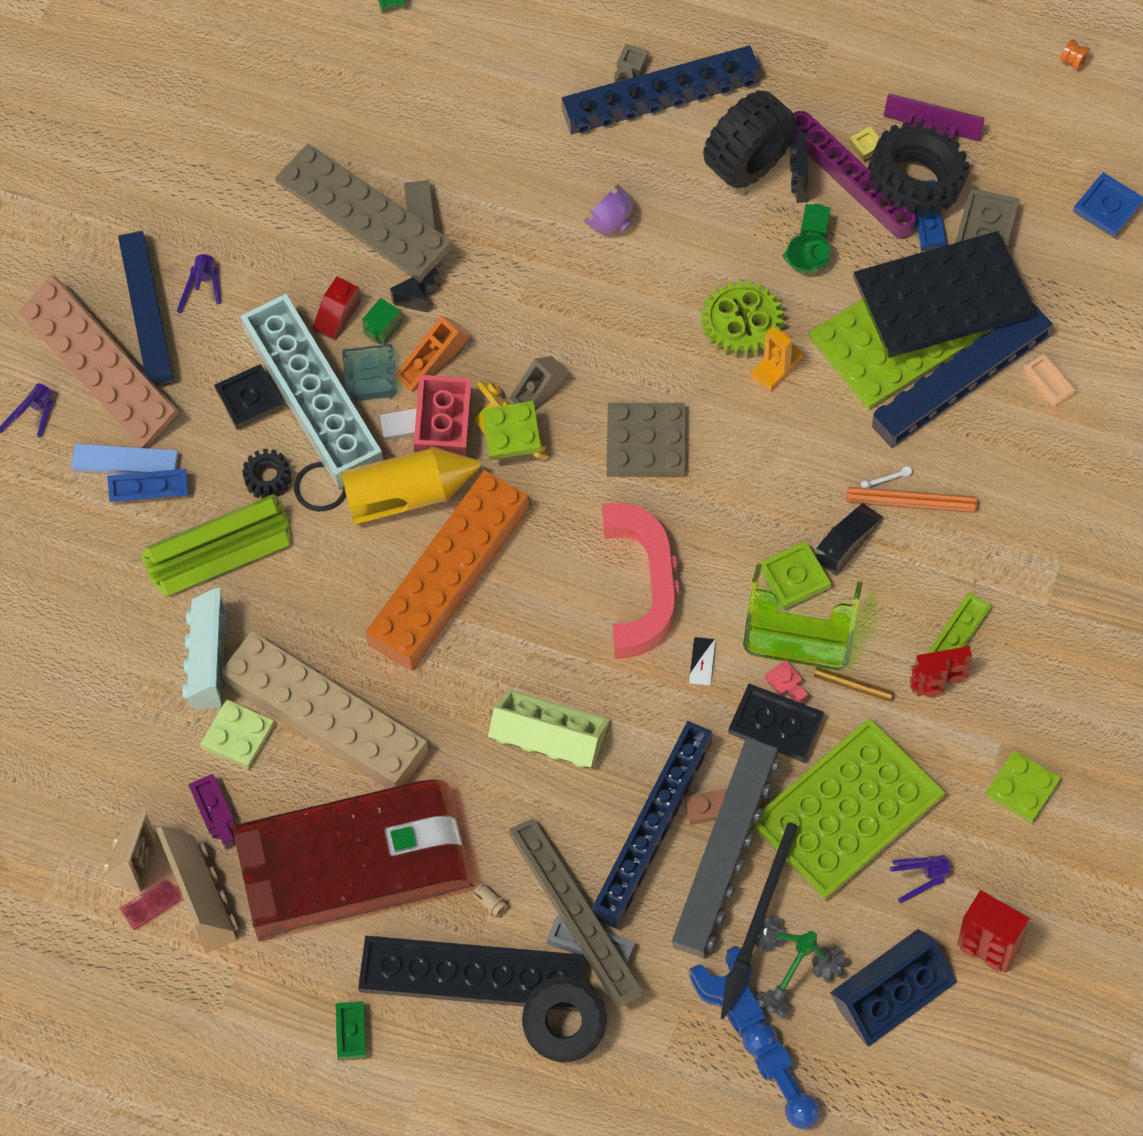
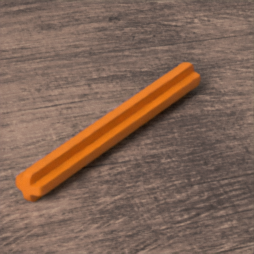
[846,487,977,512]

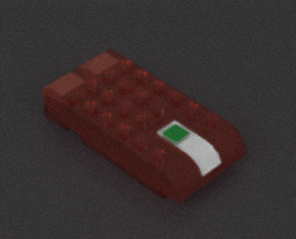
[232,779,474,942]

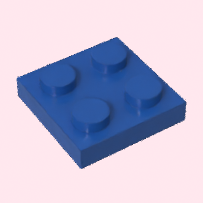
[1073,172,1143,238]

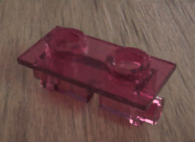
[119,879,181,930]

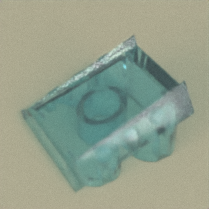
[342,344,398,404]

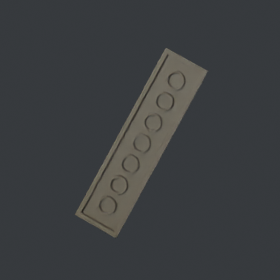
[275,144,454,282]

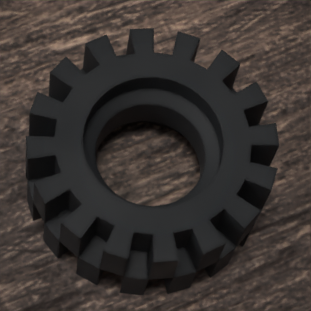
[242,449,291,499]

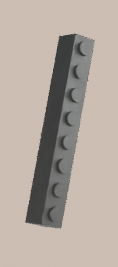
[672,738,781,958]

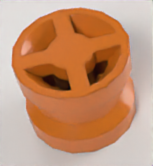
[1060,39,1090,71]

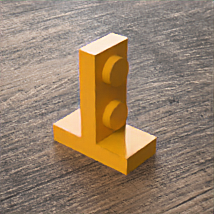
[751,326,804,391]

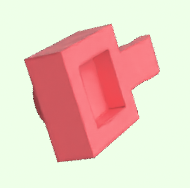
[765,660,808,704]

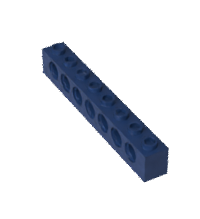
[561,45,760,135]
[592,720,712,930]

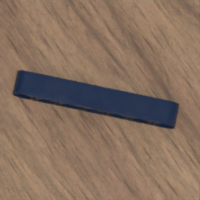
[118,230,174,385]

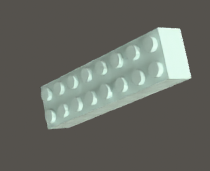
[241,294,383,489]

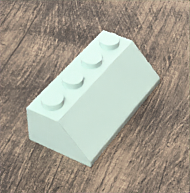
[183,588,227,708]

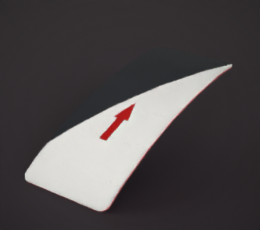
[689,637,715,685]

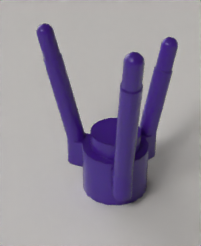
[177,254,221,313]
[0,383,54,438]
[890,854,950,903]

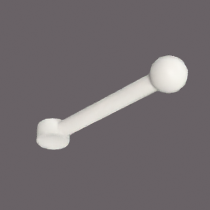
[860,466,912,488]

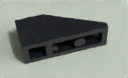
[816,503,884,576]

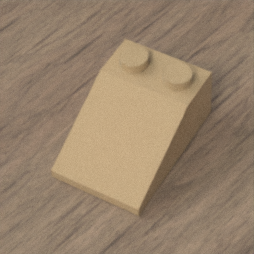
[104,811,158,892]

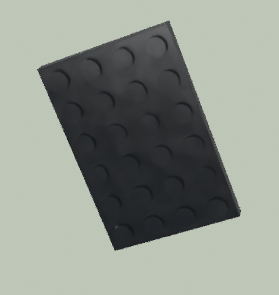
[853,231,1036,358]

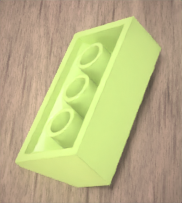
[488,689,610,767]

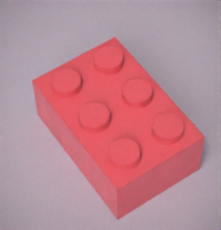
[414,375,471,456]

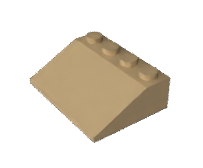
[156,827,238,953]

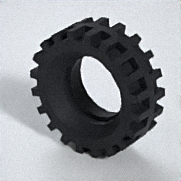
[868,122,969,215]

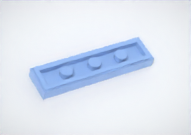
[71,444,179,474]

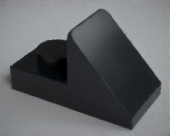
[390,267,441,312]

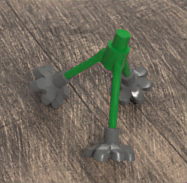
[755,915,847,1018]

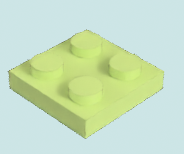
[200,699,275,770]

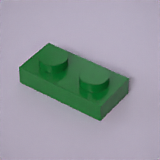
[335,1001,366,1061]

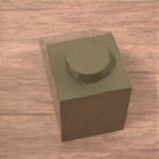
[509,356,569,409]

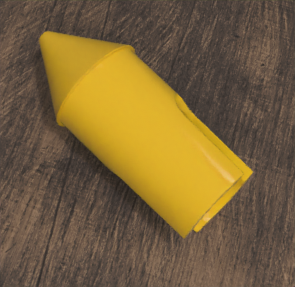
[340,446,480,525]

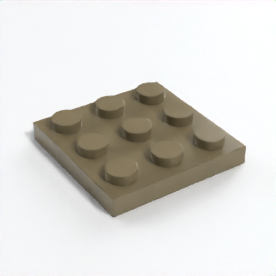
[607,403,685,477]

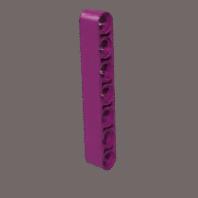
[792,111,916,239]

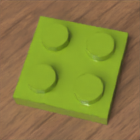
[482,401,542,461]
[759,541,831,610]
[985,750,1061,824]

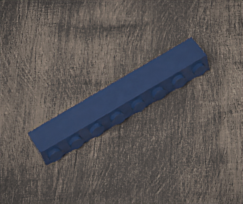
[872,303,1053,449]

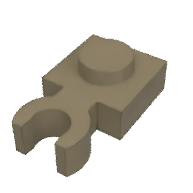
[614,44,649,82]

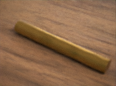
[813,667,894,702]

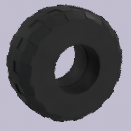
[522,977,607,1062]

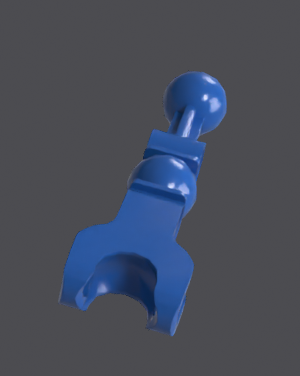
[689,946,821,1130]

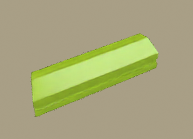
[141,494,292,596]

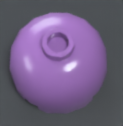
[584,184,633,234]

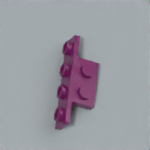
[884,93,985,142]

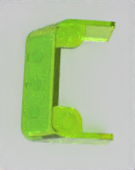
[743,564,863,670]

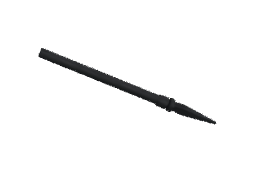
[721,823,798,1019]

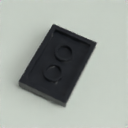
[728,683,824,762]

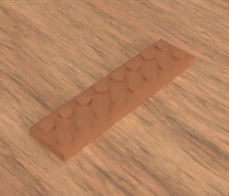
[18,275,180,448]

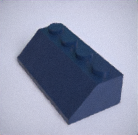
[830,929,956,1047]

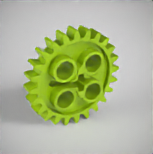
[701,279,784,357]

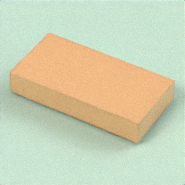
[1023,353,1076,408]

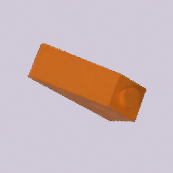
[394,316,471,392]

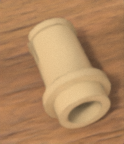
[472,883,507,917]

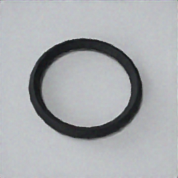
[294,462,346,512]

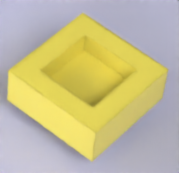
[849,126,880,161]

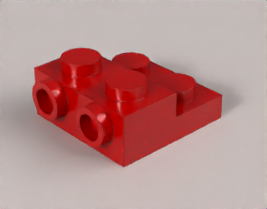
[910,646,972,697]

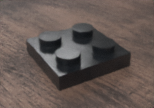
[789,133,808,203]
[214,364,283,430]

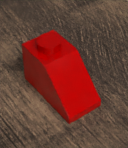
[312,276,361,341]

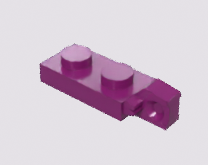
[188,774,236,850]

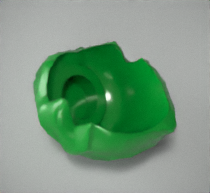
[782,231,833,275]

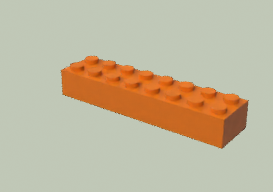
[365,470,529,671]

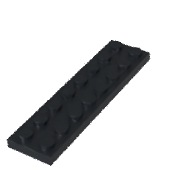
[358,935,587,1011]

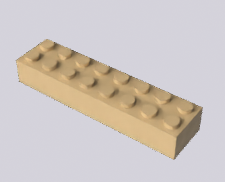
[220,631,429,795]

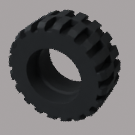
[703,90,798,188]

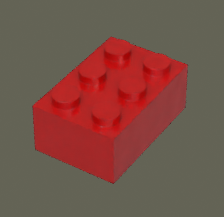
[957,889,1030,973]

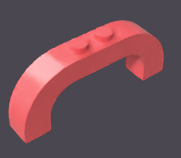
[602,503,679,659]

